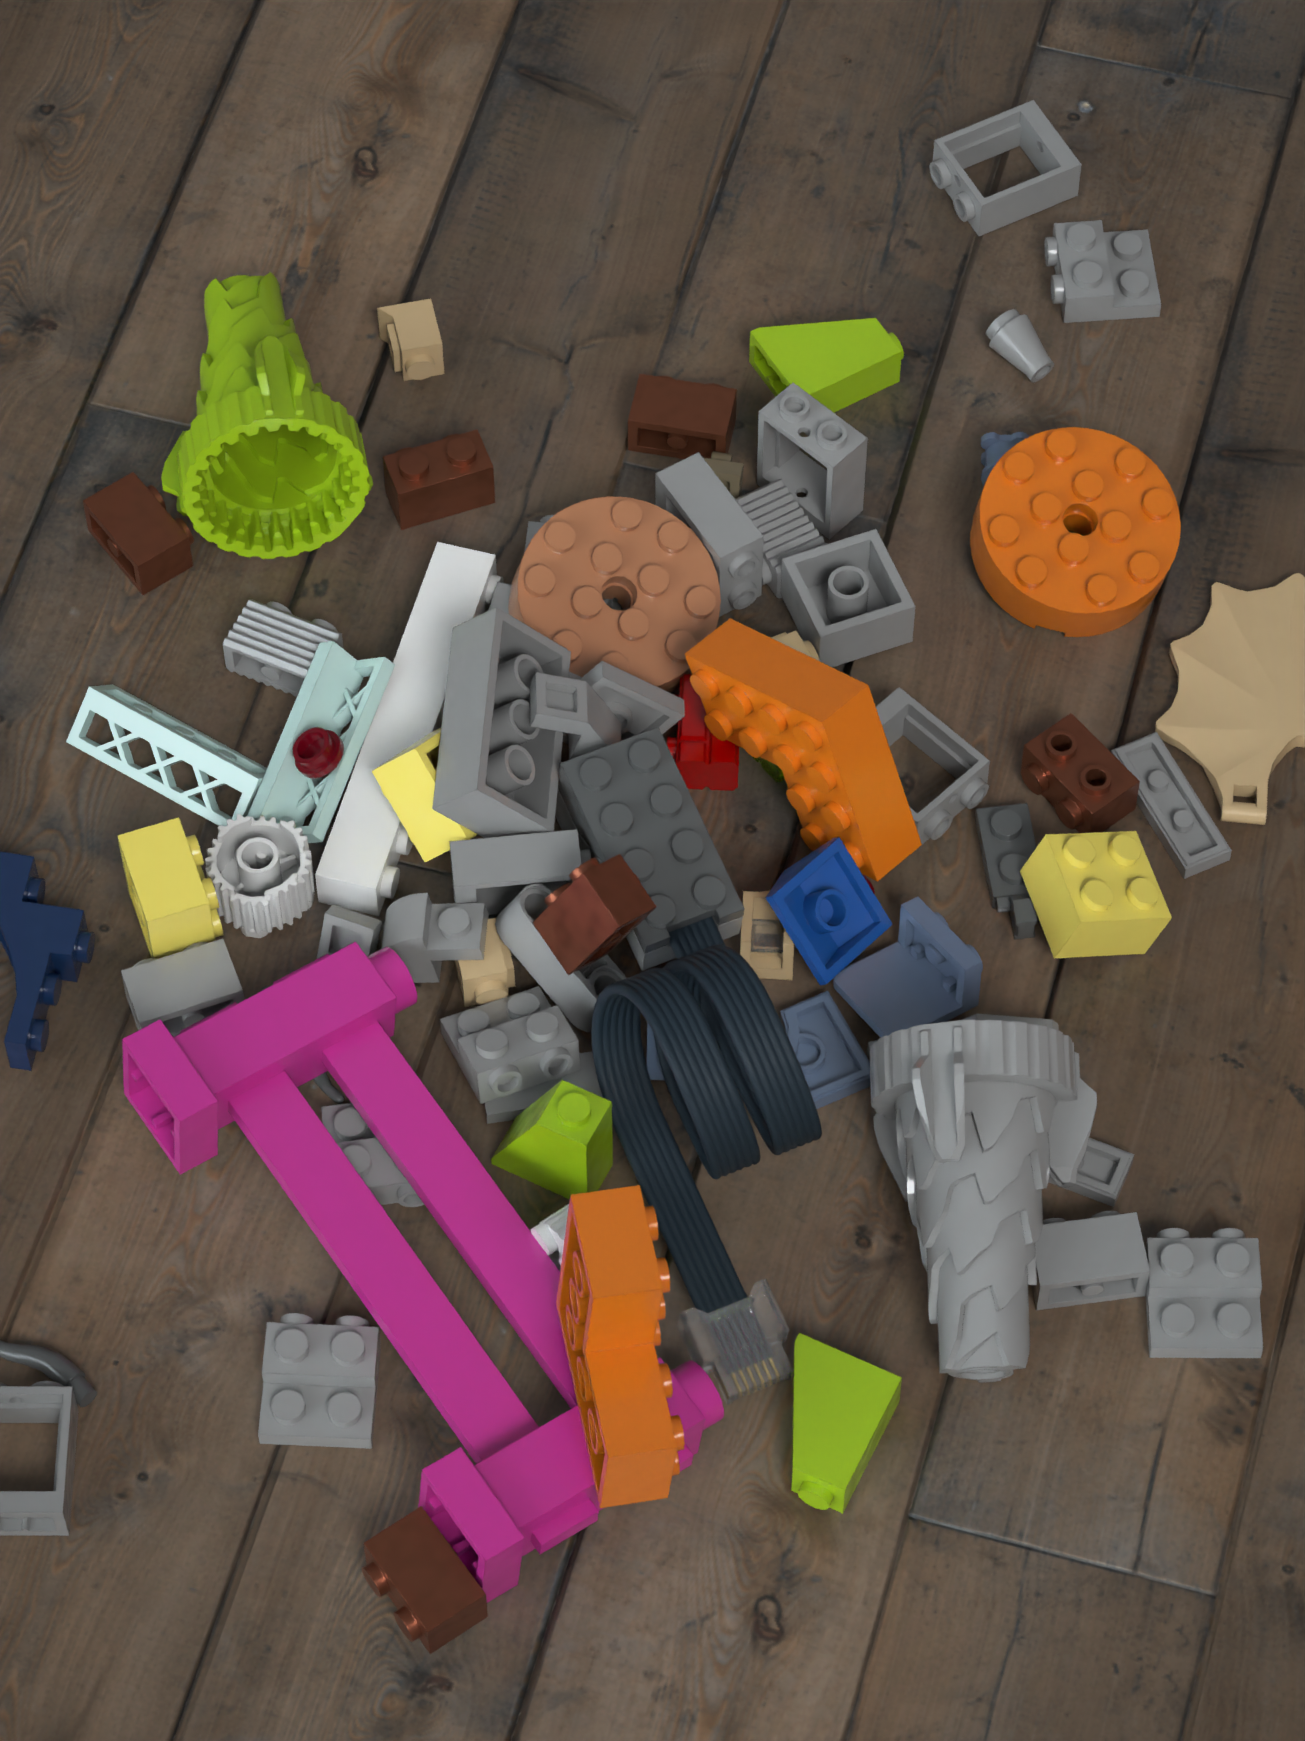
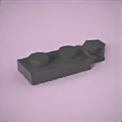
[975,803,1037,940]

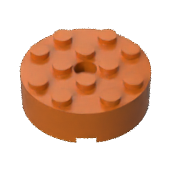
[970,427,1181,637]

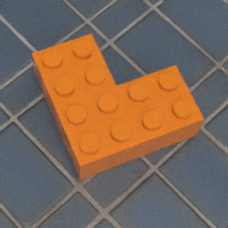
[685,618,922,882]
[556,1185,685,1508]

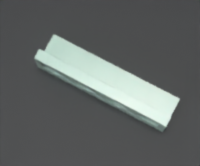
[247,641,395,843]
[66,684,267,826]

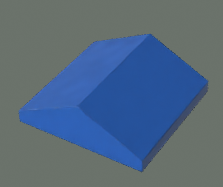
[765,837,893,985]

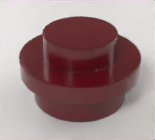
[293,727,344,778]

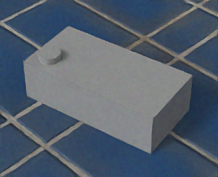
[432,607,571,838]

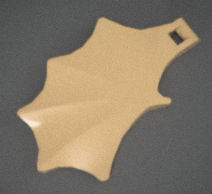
[1154,573,1305,825]

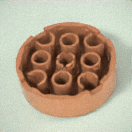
[508,496,721,693]

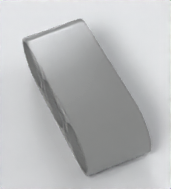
[495,884,626,1032]

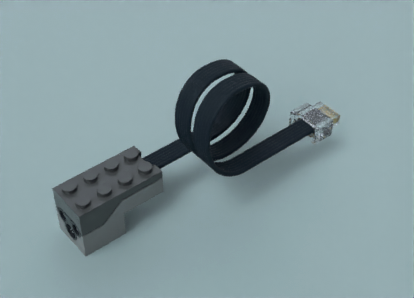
[555,727,822,1405]

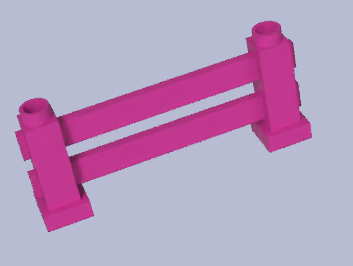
[122,942,724,1603]

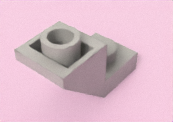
[530,672,621,760]

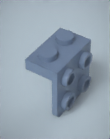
[833,896,983,1038]

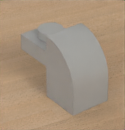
[381,893,488,983]

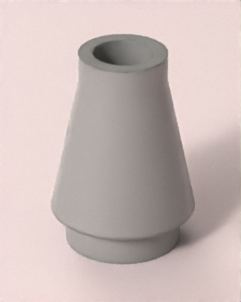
[986,309,1054,382]

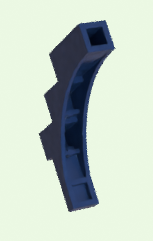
[0,852,95,1071]

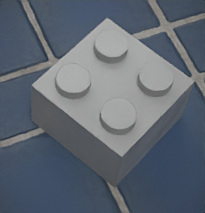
[780,529,916,667]

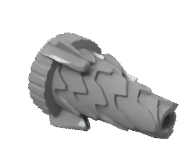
[869,1020,1097,1383]

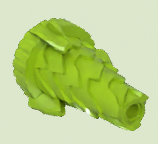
[161,272,373,559]

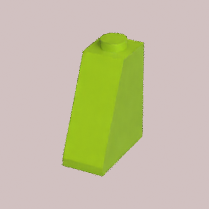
[749,318,904,413]
[491,1080,613,1199]
[791,1333,902,1514]

